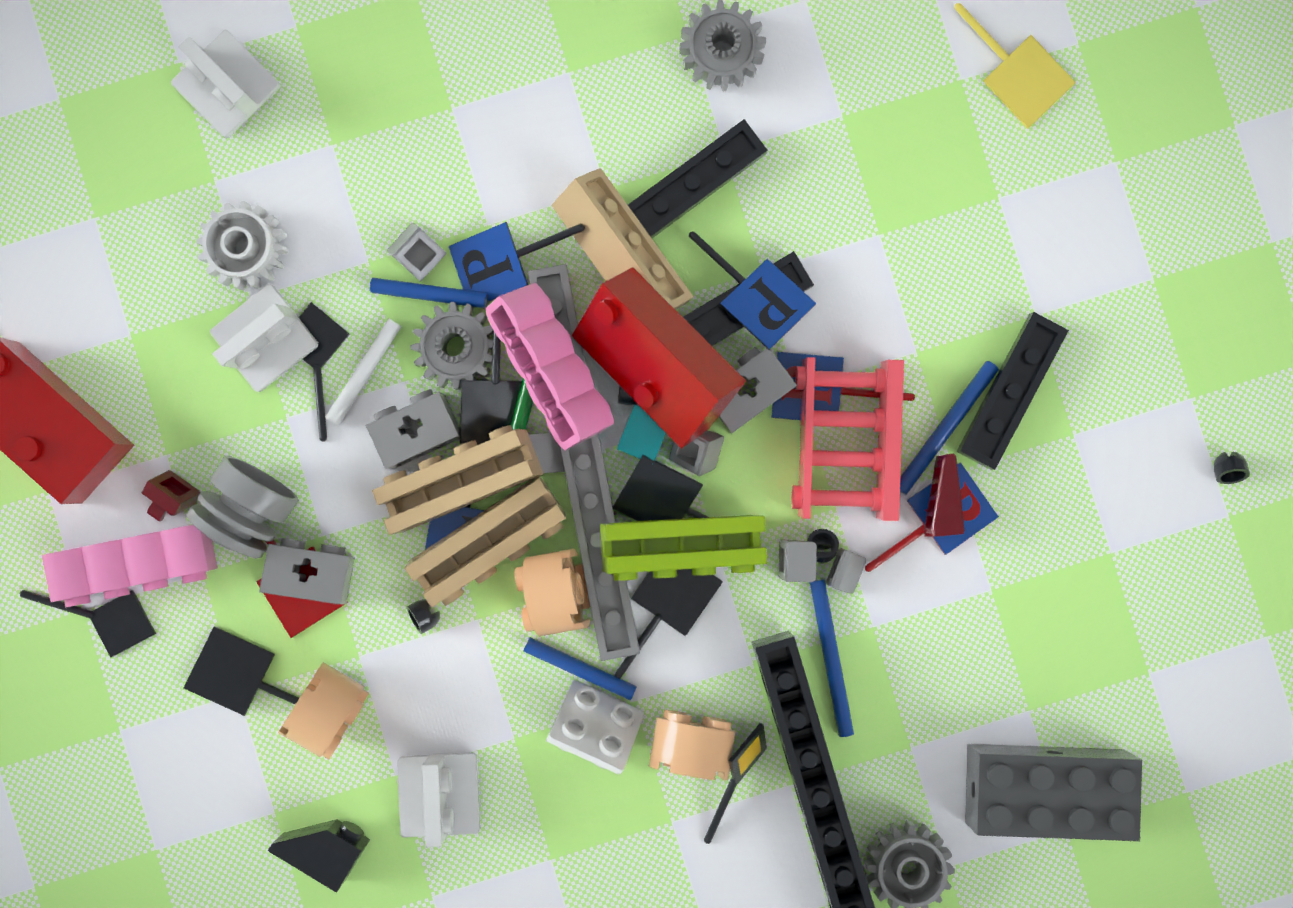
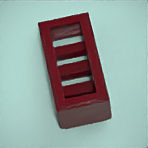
[924,453,965,537]

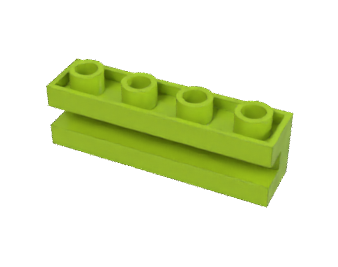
[600,515,767,581]

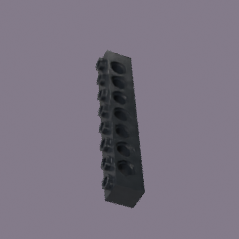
[751,630,875,908]

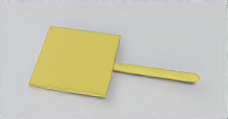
[954,3,1076,129]

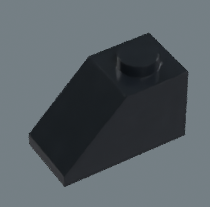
[268,819,371,893]

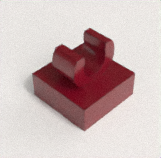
[141,470,201,522]

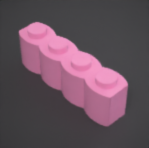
[485,283,614,450]
[42,525,218,608]

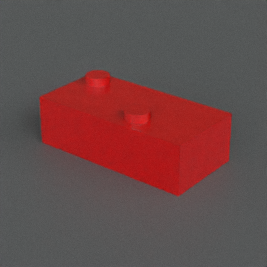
[572,267,746,449]
[0,338,135,504]

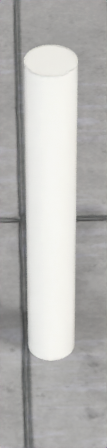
[325,318,402,425]

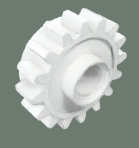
[196,201,288,290]

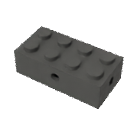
[965,744,1142,841]

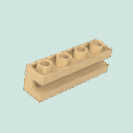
[551,168,694,310]
[372,425,544,535]
[404,476,566,607]

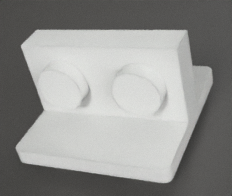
[171,29,281,138]
[210,284,318,392]
[546,680,644,774]
[397,753,481,848]

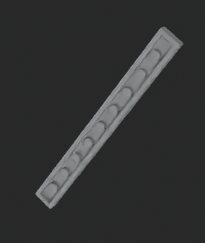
[527,264,640,661]

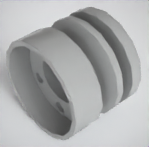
[186,455,299,559]

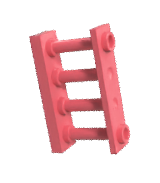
[791,357,904,521]

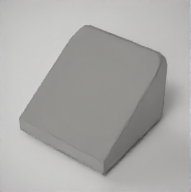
[387,223,447,282]
[669,430,724,477]
[529,433,565,473]
[778,540,817,582]
[826,548,866,594]

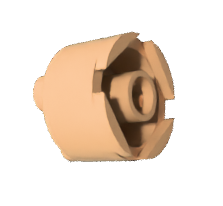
[514,548,590,636]
[278,662,369,760]
[649,709,736,781]

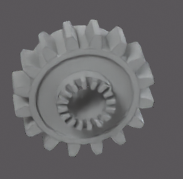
[679,0,766,92]
[410,302,493,390]
[864,820,955,908]

